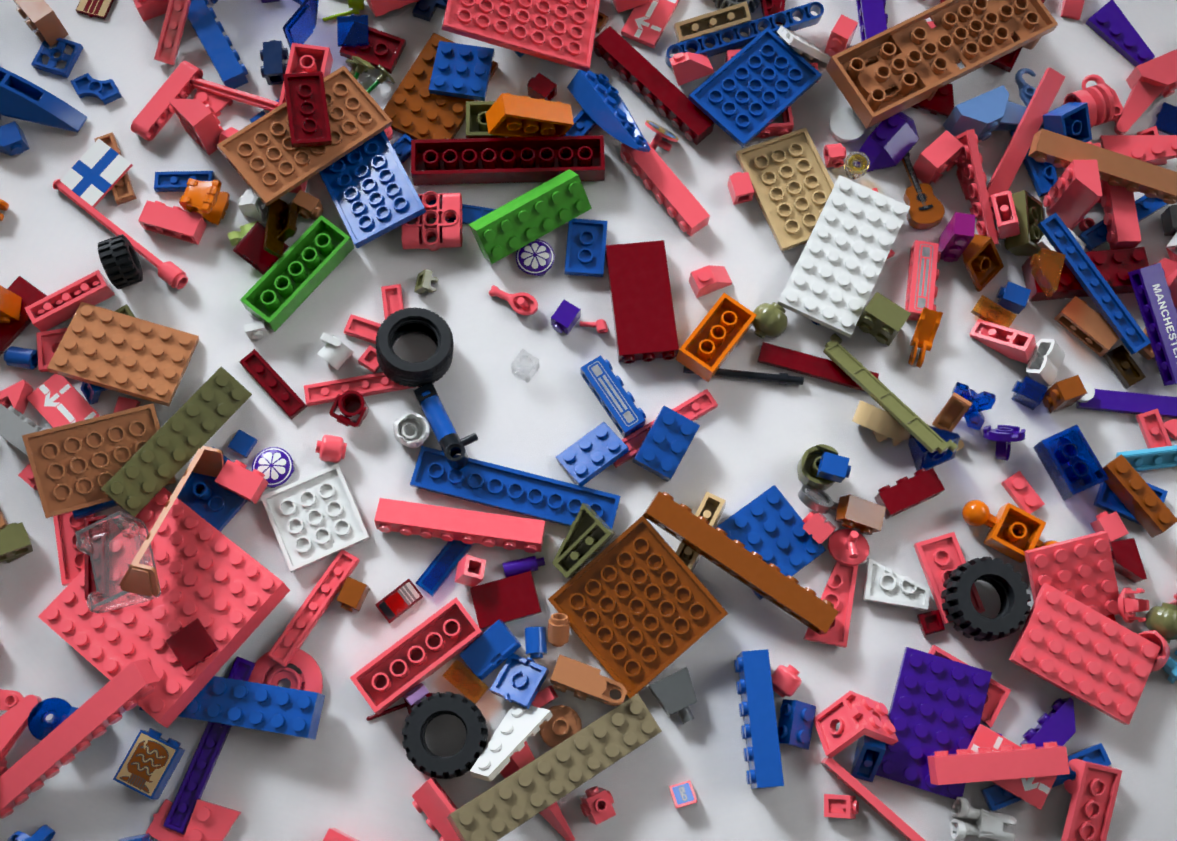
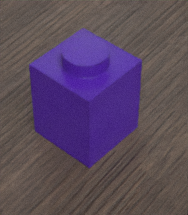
[551,299,581,335]

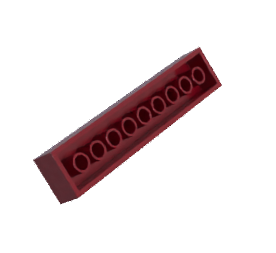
[411,135,605,185]

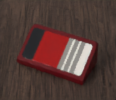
[375,579,423,623]

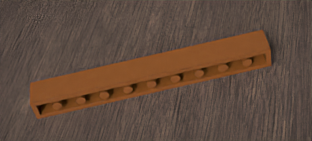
[642,491,839,635]

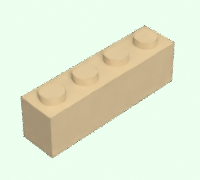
[674,1,752,43]
[676,492,726,572]

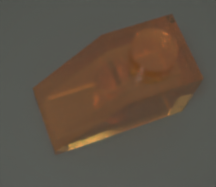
[1030,248,1066,297]

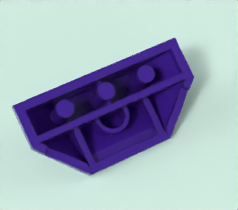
[853,112,919,172]

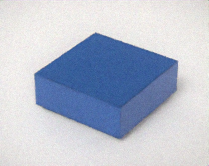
[228,430,258,458]

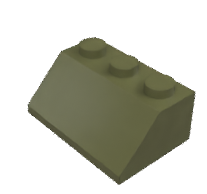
[1004,190,1047,256]

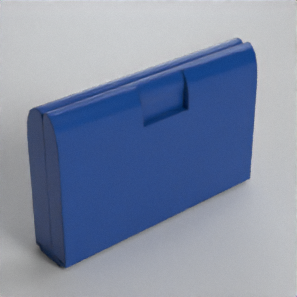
[459,619,522,681]

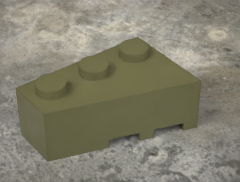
[552,503,616,578]
[0,522,33,563]

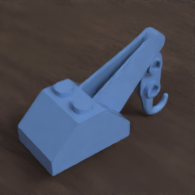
[943,68,1044,141]

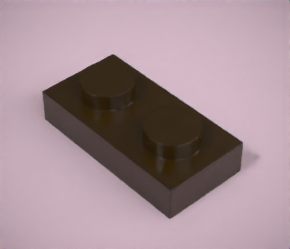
[1103,345,1146,389]

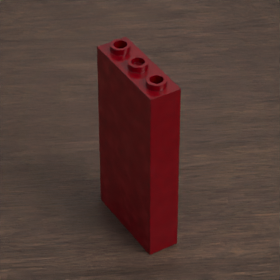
[605,240,679,364]

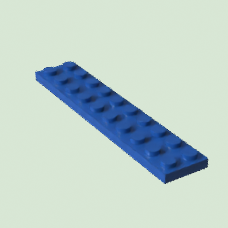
[410,446,621,529]

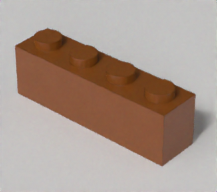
[1097,454,1177,538]

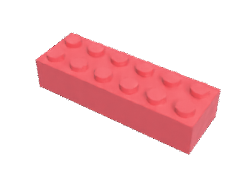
[350,597,483,715]

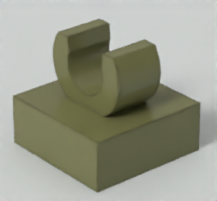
[414,269,439,294]

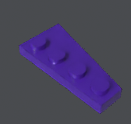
[1085,0,1155,67]

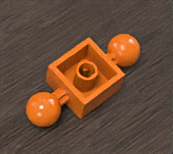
[962,500,1058,563]

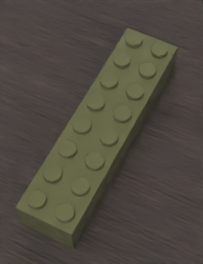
[100,366,252,518]

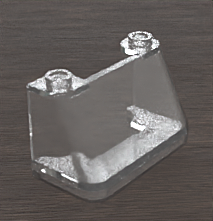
[75,510,161,614]

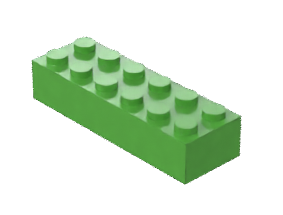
[469,169,592,264]
[240,215,354,332]

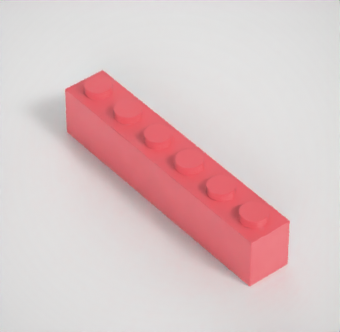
[620,142,710,236]
[927,742,1070,785]

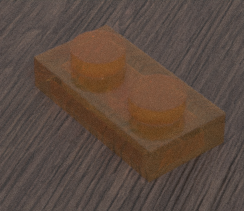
[442,659,489,705]

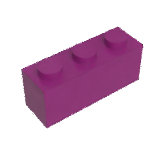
[938,212,976,262]

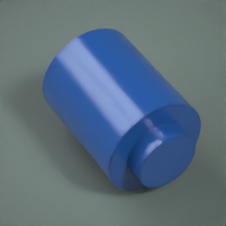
[4,346,38,370]
[525,627,547,659]

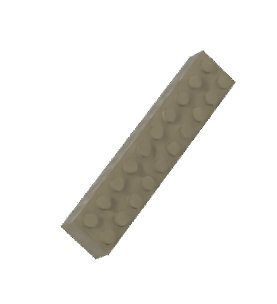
[447,694,662,841]

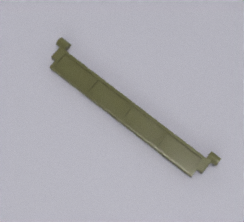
[823,333,959,454]

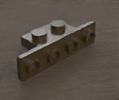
[263,198,298,258]

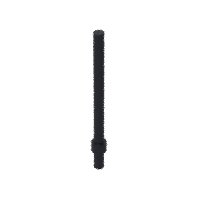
[683,366,804,385]

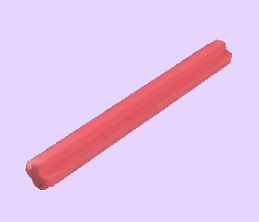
[193,78,279,111]

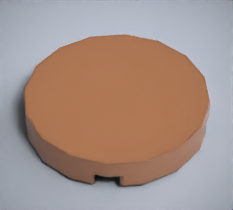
[539,705,582,748]

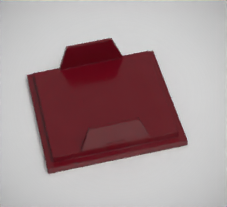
[232,221,289,275]

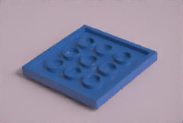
[715,485,826,600]

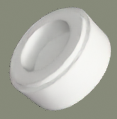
[1078,381,1095,403]

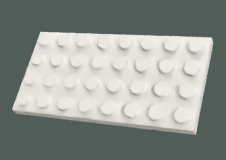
[778,175,910,338]

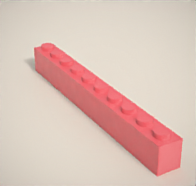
[0,659,160,819]

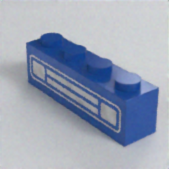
[580,355,646,438]

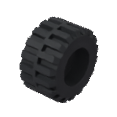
[98,234,143,289]

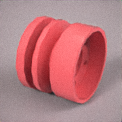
[1063,84,1115,127]

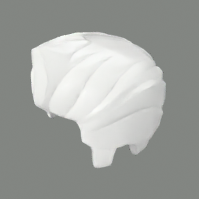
[393,412,431,448]

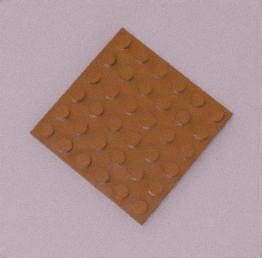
[548,516,729,698]

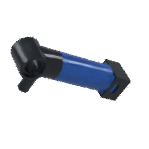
[413,382,478,469]

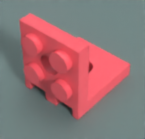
[814,691,898,758]

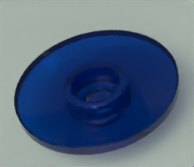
[28,697,72,740]

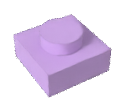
[403,683,429,705]

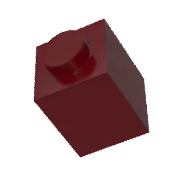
[527,73,557,101]

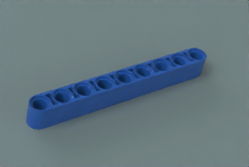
[665,2,824,67]

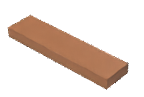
[94,132,137,205]

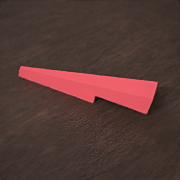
[500,741,575,841]

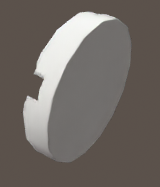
[829,107,866,143]

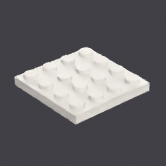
[261,463,370,573]

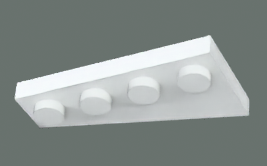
[470,703,553,782]

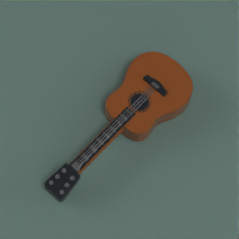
[902,152,945,230]

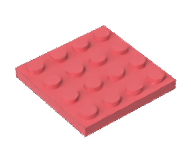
[1024,531,1119,616]

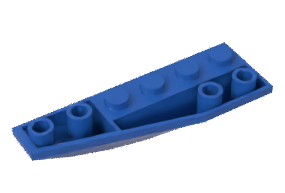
[0,67,87,133]
[567,70,651,152]

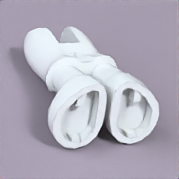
[950,797,1017,841]

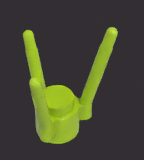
[322,0,364,21]

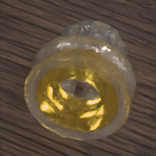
[844,152,870,179]

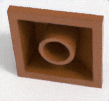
[962,234,1004,292]

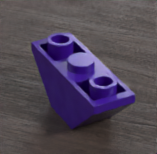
[1020,697,1076,747]

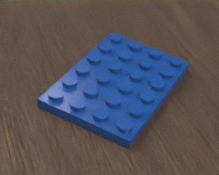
[688,27,822,148]
[319,130,427,248]

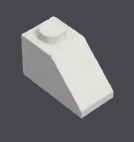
[238,188,268,222]

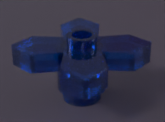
[952,382,996,430]

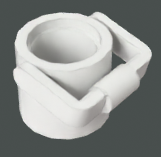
[318,332,354,370]

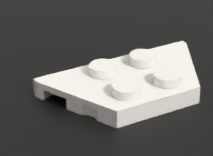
[777,26,831,64]

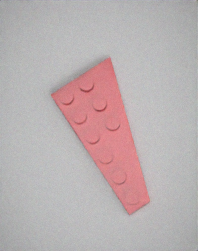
[955,129,999,244]

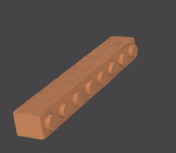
[1028,128,1177,204]

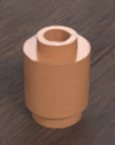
[547,613,570,647]

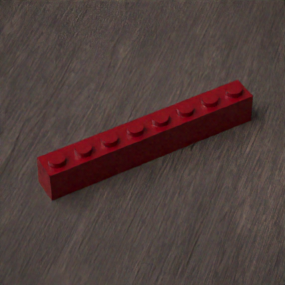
[594,26,714,145]

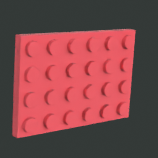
[1009,583,1161,725]

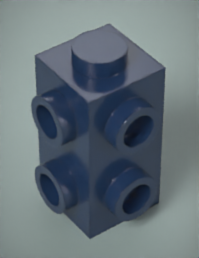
[260,40,289,85]

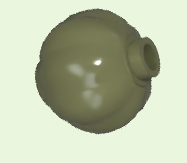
[752,302,788,339]
[1145,602,1177,644]

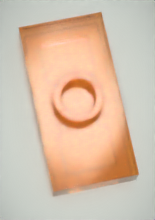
[971,295,1016,328]

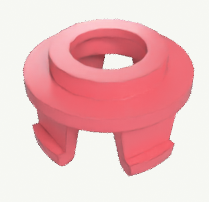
[1118,588,1149,623]

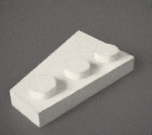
[863,558,930,611]

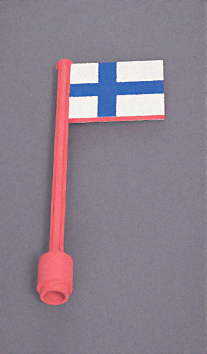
[53,138,188,289]

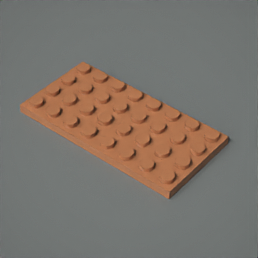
[217,66,392,207]

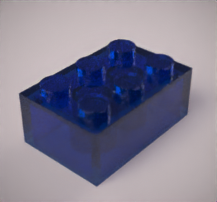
[1033,425,1109,501]

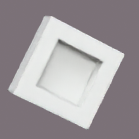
[244,320,269,340]

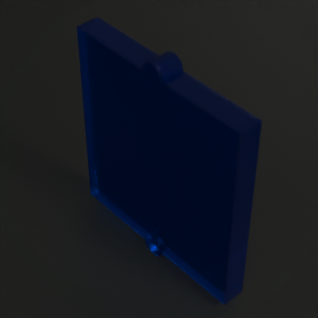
[337,14,369,48]
[1154,102,1177,135]

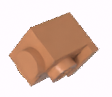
[292,190,323,220]

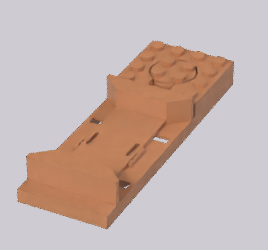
[826,0,1058,129]

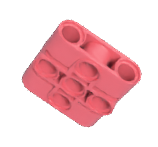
[402,191,462,251]

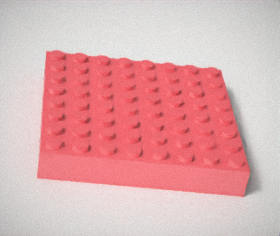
[38,487,290,728]

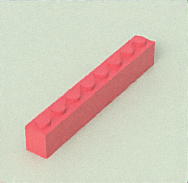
[374,498,545,553]

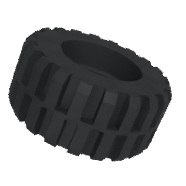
[941,557,1031,642]
[402,692,488,779]

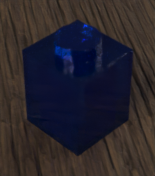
[1011,376,1048,410]

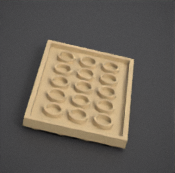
[736,127,834,252]

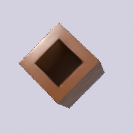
[337,577,370,612]

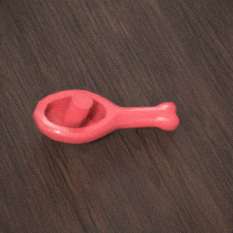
[489,285,538,316]

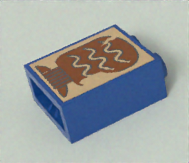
[113,728,185,800]

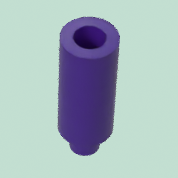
[502,556,545,578]

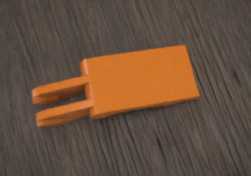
[908,307,943,368]

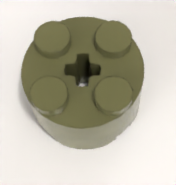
[797,444,839,490]

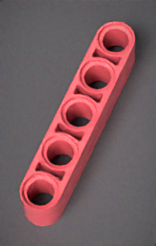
[131,61,203,141]

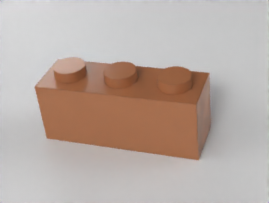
[1054,296,1119,357]

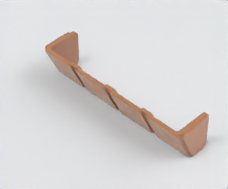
[119,446,224,597]

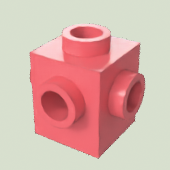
[580,786,616,825]

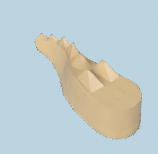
[852,400,964,452]

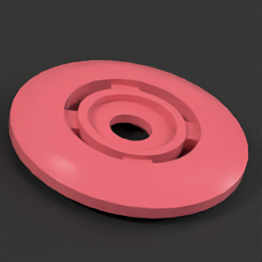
[248,649,323,694]

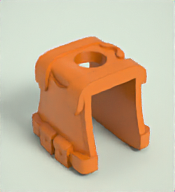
[179,178,230,225]

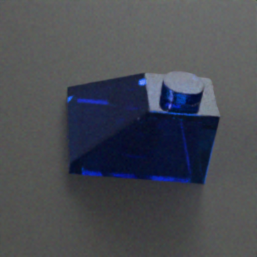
[908,426,960,471]

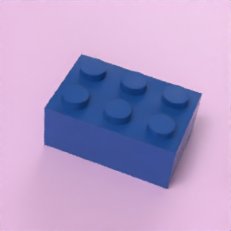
[632,406,700,482]

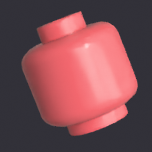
[315,435,347,463]
[771,664,802,698]

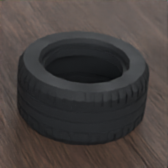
[376,307,454,388]

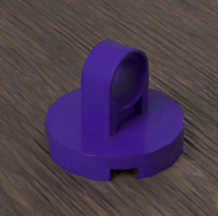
[983,425,1026,461]

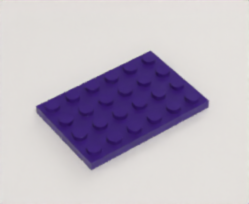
[876,647,992,800]

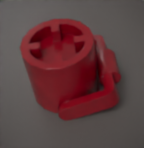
[329,391,368,427]

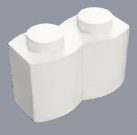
[1026,339,1065,386]

